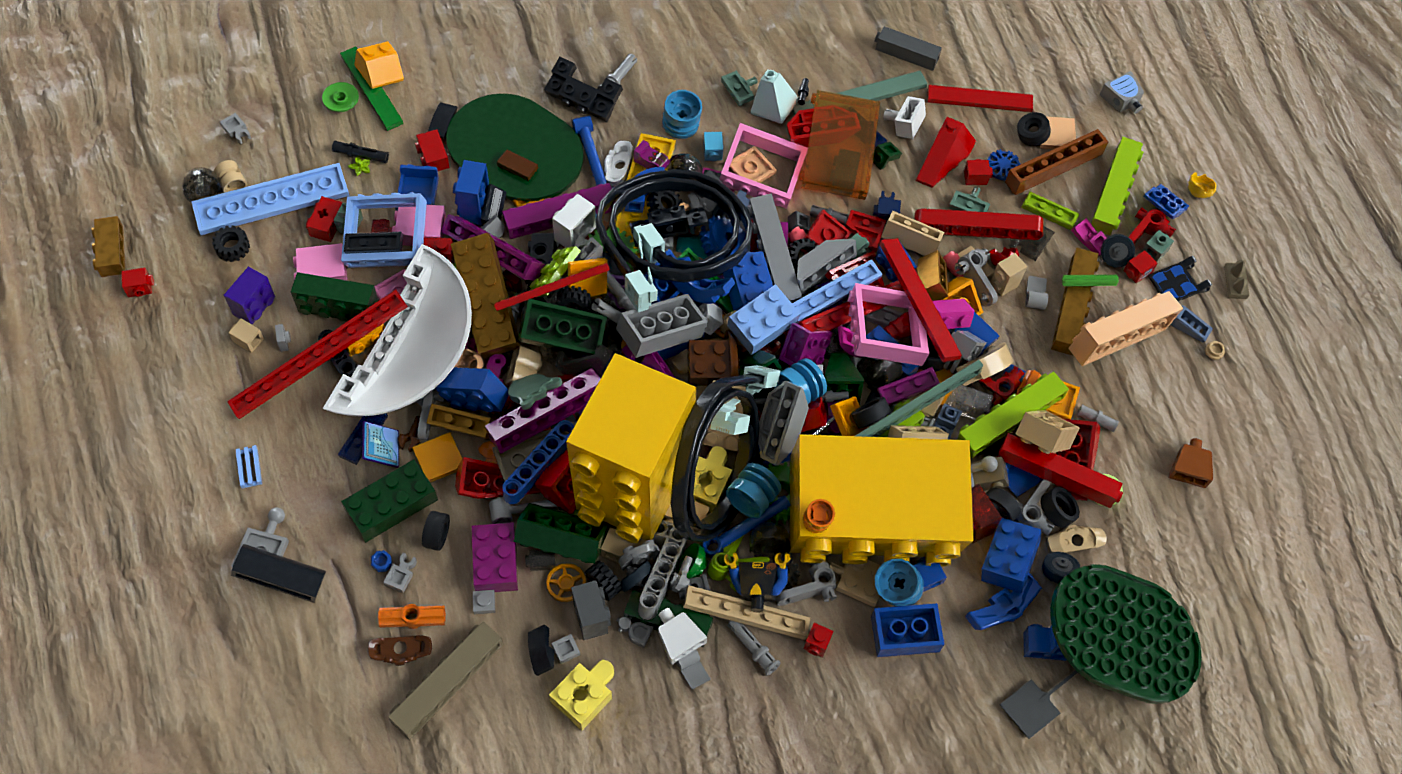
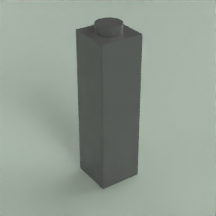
[874,26,942,71]

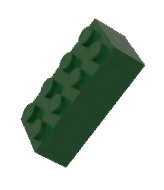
[291,272,378,321]
[518,299,607,358]
[341,459,438,543]
[514,503,609,564]

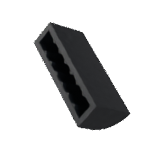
[231,544,326,603]

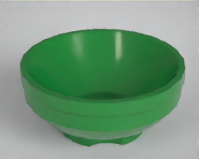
[676,543,708,579]

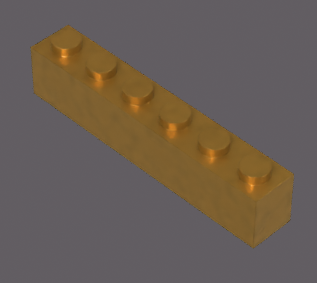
[1051,248,1100,356]

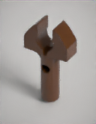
[398,416,420,452]

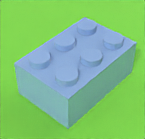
[727,284,800,355]

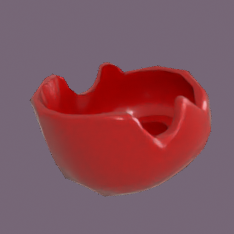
[988,247,1019,267]

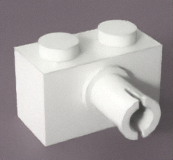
[883,96,926,139]

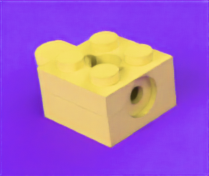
[693,446,732,512]
[549,660,614,730]

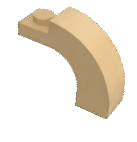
[955,342,1014,387]

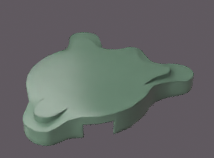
[508,374,562,410]

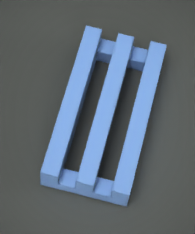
[235,445,262,488]

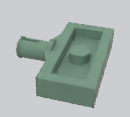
[721,70,758,106]
[949,187,990,212]

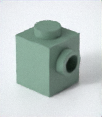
[1142,230,1174,262]

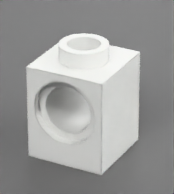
[698,303,723,335]

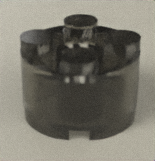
[857,357,903,392]

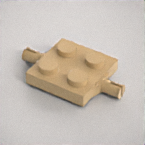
[830,560,881,608]

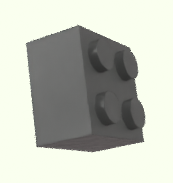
[571,580,611,640]

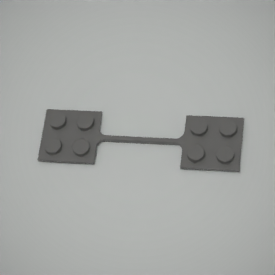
[1000,670,1078,739]

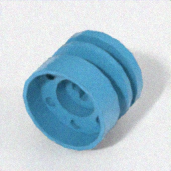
[662,90,702,139]
[775,358,827,404]
[726,463,781,518]
[875,559,924,607]

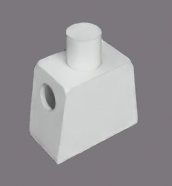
[658,608,707,664]

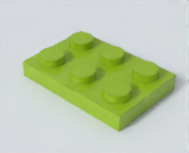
[530,246,581,298]

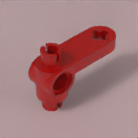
[1129,207,1176,244]
[962,360,1025,406]

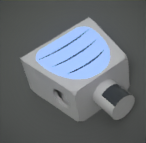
[1100,71,1144,114]

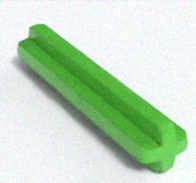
[1062,275,1119,286]

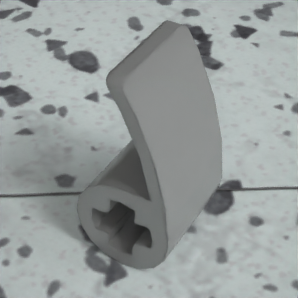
[1025,276,1048,310]
[676,649,711,689]

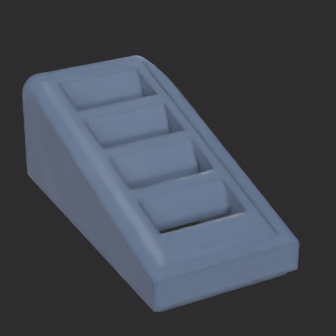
[1170,305,1213,343]

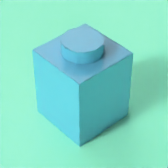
[703,132,723,161]

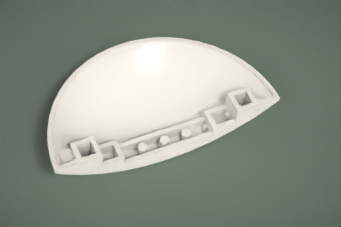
[323,244,472,416]

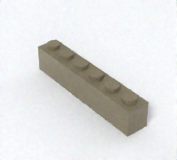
[388,621,504,740]

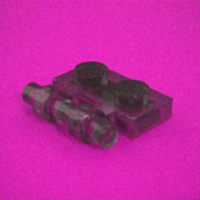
[1009,226,1055,261]

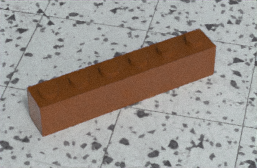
[1005,129,1108,195]

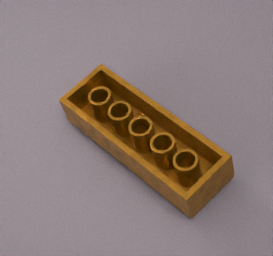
[451,233,521,359]

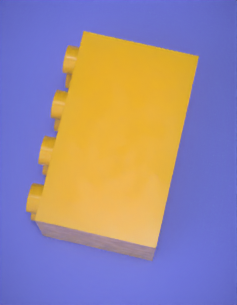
[566,353,696,543]
[790,434,973,567]

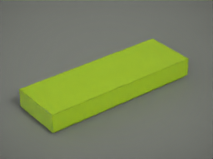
[1021,191,1080,230]

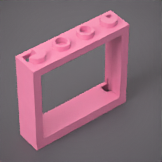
[719,123,808,209]
[847,283,929,366]

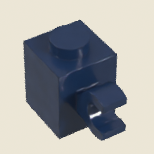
[873,191,901,225]

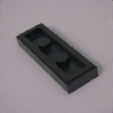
[344,232,403,254]

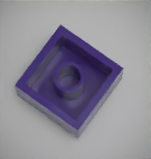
[224,266,275,324]

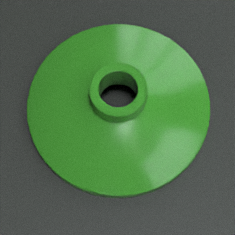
[322,82,359,112]

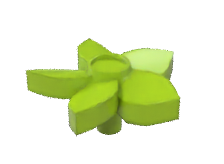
[348,157,370,176]

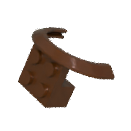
[687,330,738,386]

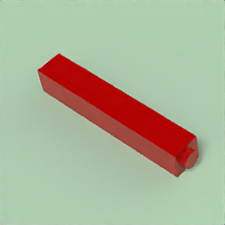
[997,433,1123,508]

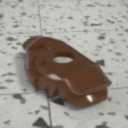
[368,635,432,666]

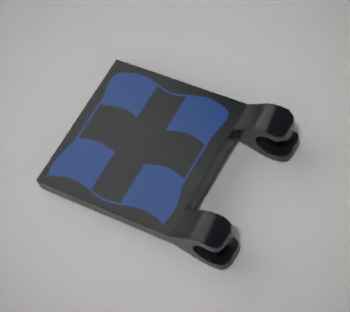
[1148,256,1212,301]

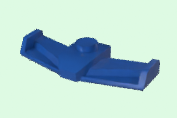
[965,572,1042,630]

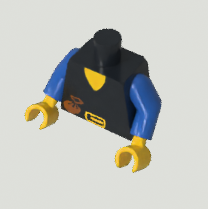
[724,552,790,613]

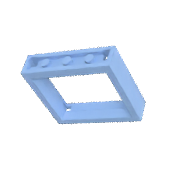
[341,192,427,268]

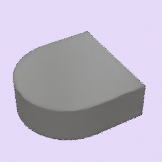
[481,215,504,238]
[628,622,653,648]

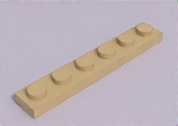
[683,585,810,640]

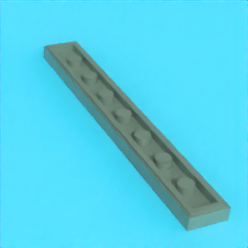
[792,70,928,115]
[856,360,983,437]

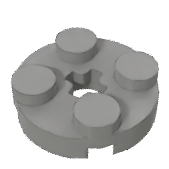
[618,540,660,572]

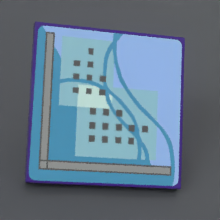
[362,421,399,468]

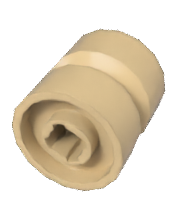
[214,160,247,193]

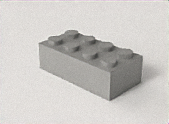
[616,294,708,358]

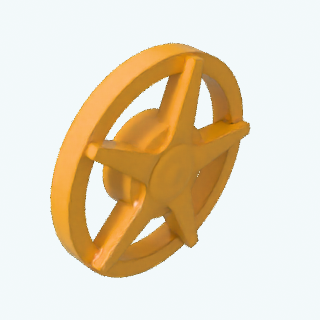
[546,563,586,602]

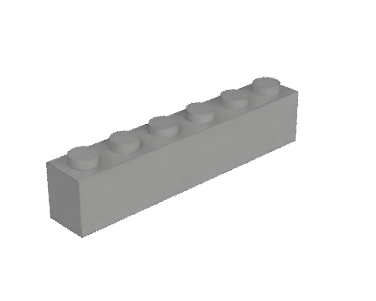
[746,193,802,303]

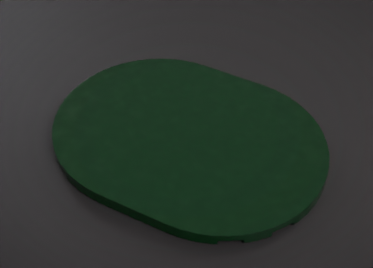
[446,94,583,202]
[1050,564,1202,704]

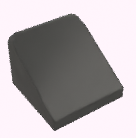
[788,211,811,233]

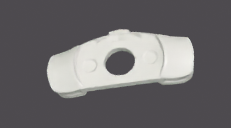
[604,141,633,187]

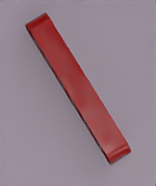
[914,208,1043,240]

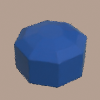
[371,550,392,572]

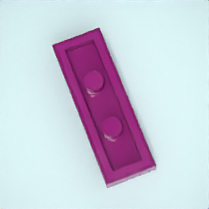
[877,367,940,406]

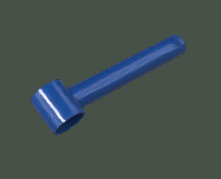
[572,115,607,186]
[703,495,791,559]

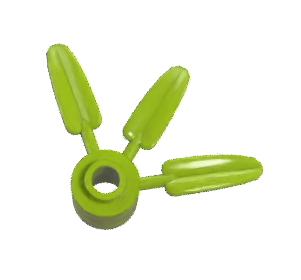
[707,536,770,592]

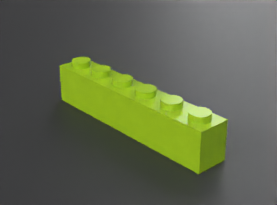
[1091,136,1144,236]
[957,371,1069,458]

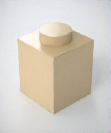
[229,319,264,353]

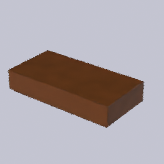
[497,150,538,181]

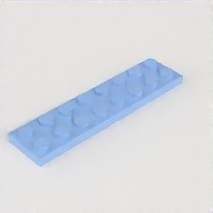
[191,163,350,235]

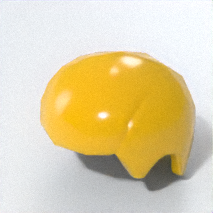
[1188,172,1216,198]

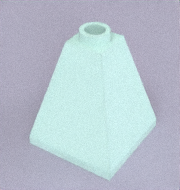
[751,70,799,124]

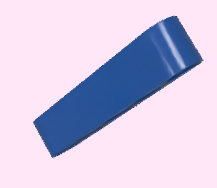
[502,420,574,504]

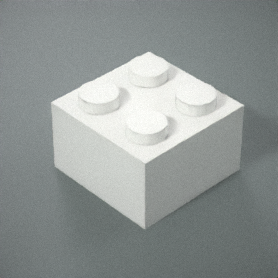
[552,194,596,247]

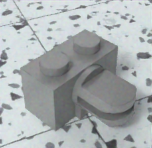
[944,330,986,374]

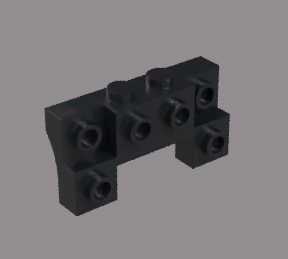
[544,56,623,122]
[630,205,710,247]

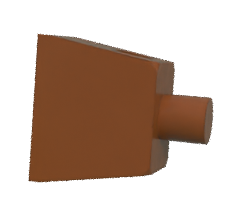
[1168,438,1213,488]

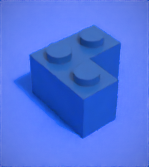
[1023,624,1067,661]

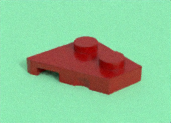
[845,210,886,252]

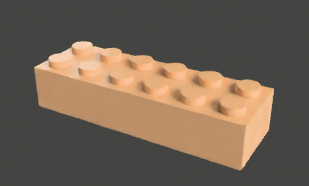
[1068,291,1183,366]

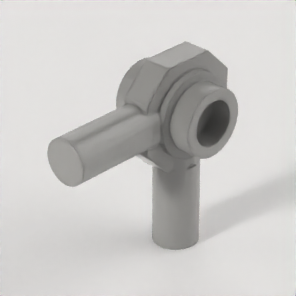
[668,556,693,593]

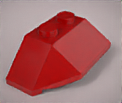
[787,106,861,148]

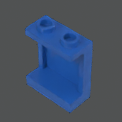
[395,164,439,211]

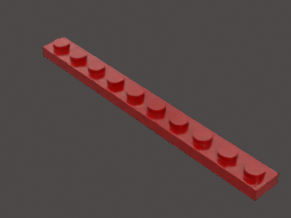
[227,290,408,419]

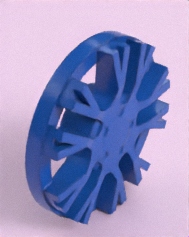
[987,149,1021,180]

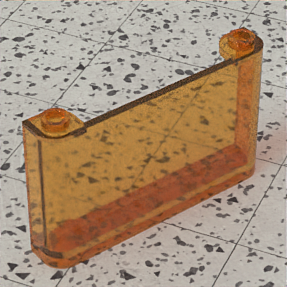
[799,90,880,200]

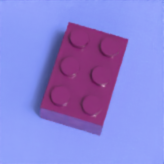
[472,522,518,592]

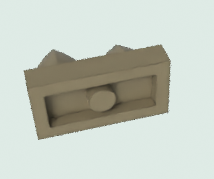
[1224,260,1249,299]

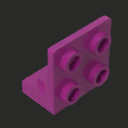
[779,323,832,366]

